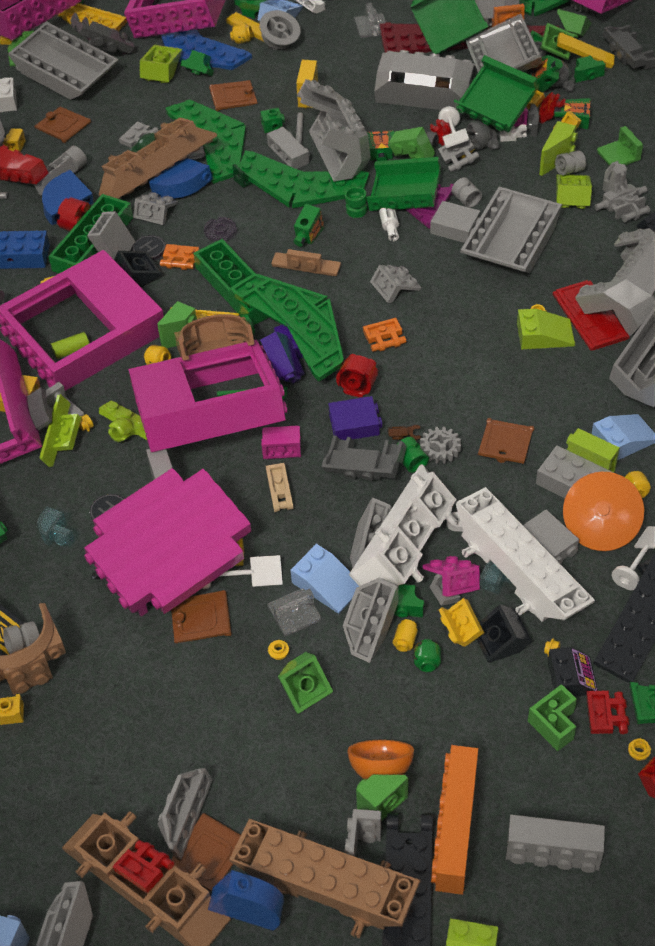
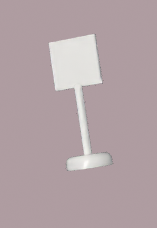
[438,106,469,148]
[612,526,655,590]
[203,555,282,589]

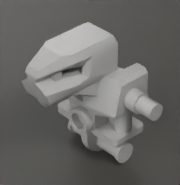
[595,161,650,223]

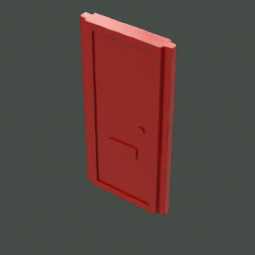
[553,280,630,351]

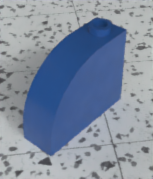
[149,158,212,198]
[42,170,93,225]
[208,870,284,930]

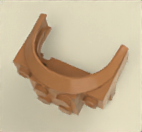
[174,314,255,361]
[0,603,66,695]

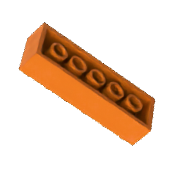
[431,745,478,895]

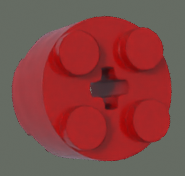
[57,197,91,231]
[336,354,378,398]

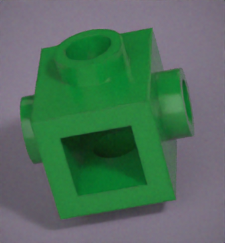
[260,108,285,133]

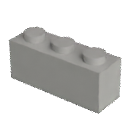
[267,127,310,169]

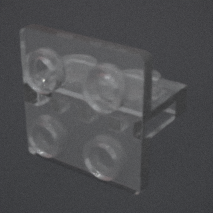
[355,3,386,38]
[268,588,321,636]

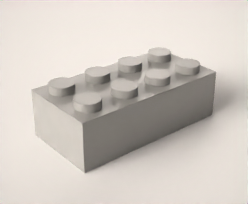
[536,445,614,498]
[506,815,605,873]

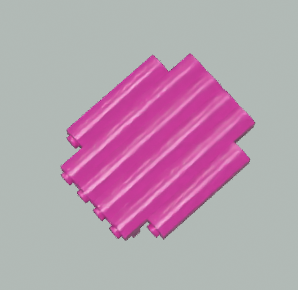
[84,468,251,616]

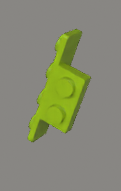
[40,394,82,467]

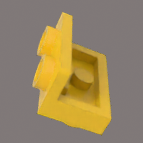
[439,598,484,646]

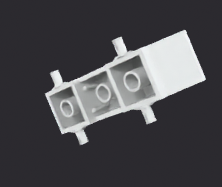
[349,464,458,586]
[456,487,595,622]

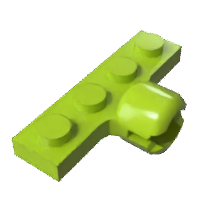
[99,400,147,442]

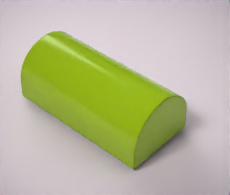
[51,332,89,359]

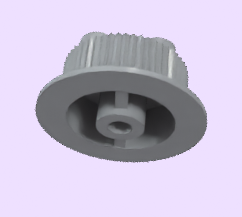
[259,10,300,50]

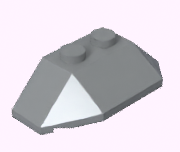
[350,498,392,567]
[343,577,398,663]
[158,768,213,860]
[36,881,93,946]

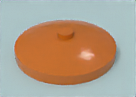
[563,472,644,552]

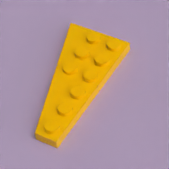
[58,3,127,31]

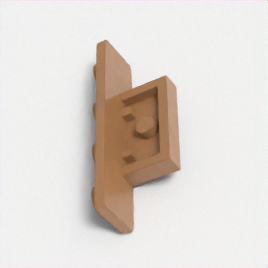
[271,249,341,276]

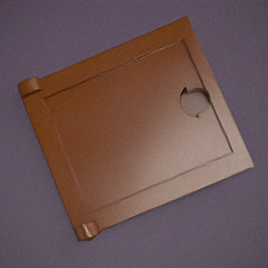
[209,80,258,111]
[34,107,91,143]
[478,418,534,464]
[171,590,232,643]
[171,813,241,892]

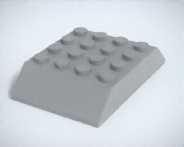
[465,14,543,73]
[9,21,118,99]
[460,187,562,273]

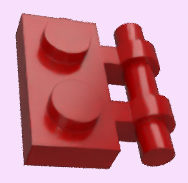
[586,691,629,734]
[112,840,174,893]

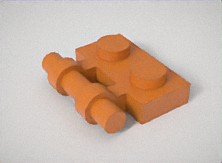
[160,244,199,270]
[363,318,407,352]

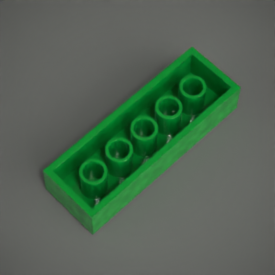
[48,194,133,274]
[193,239,269,325]

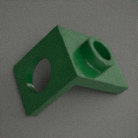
[232,164,252,188]

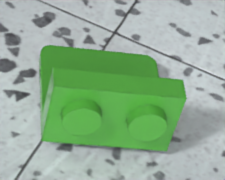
[597,126,643,166]

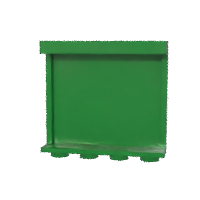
[410,0,489,54]
[453,55,540,133]
[366,157,441,211]

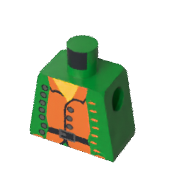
[532,55,563,92]
[554,98,590,129]
[367,131,394,161]
[293,204,324,247]

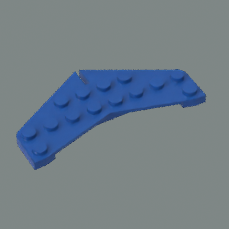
[160,29,252,70]

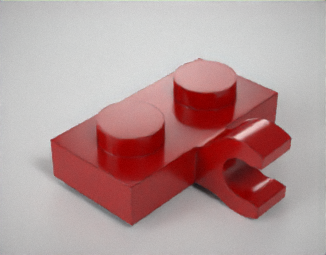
[539,92,565,123]
[430,119,452,146]

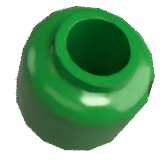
[413,639,441,672]

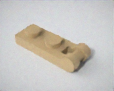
[266,463,293,512]

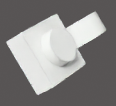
[499,125,527,142]

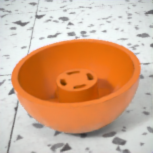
[347,740,414,779]

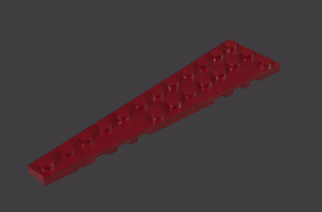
[380,22,559,54]

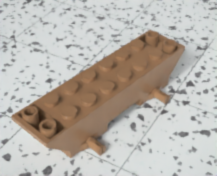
[99,117,217,199]
[62,811,231,946]
[229,819,420,938]

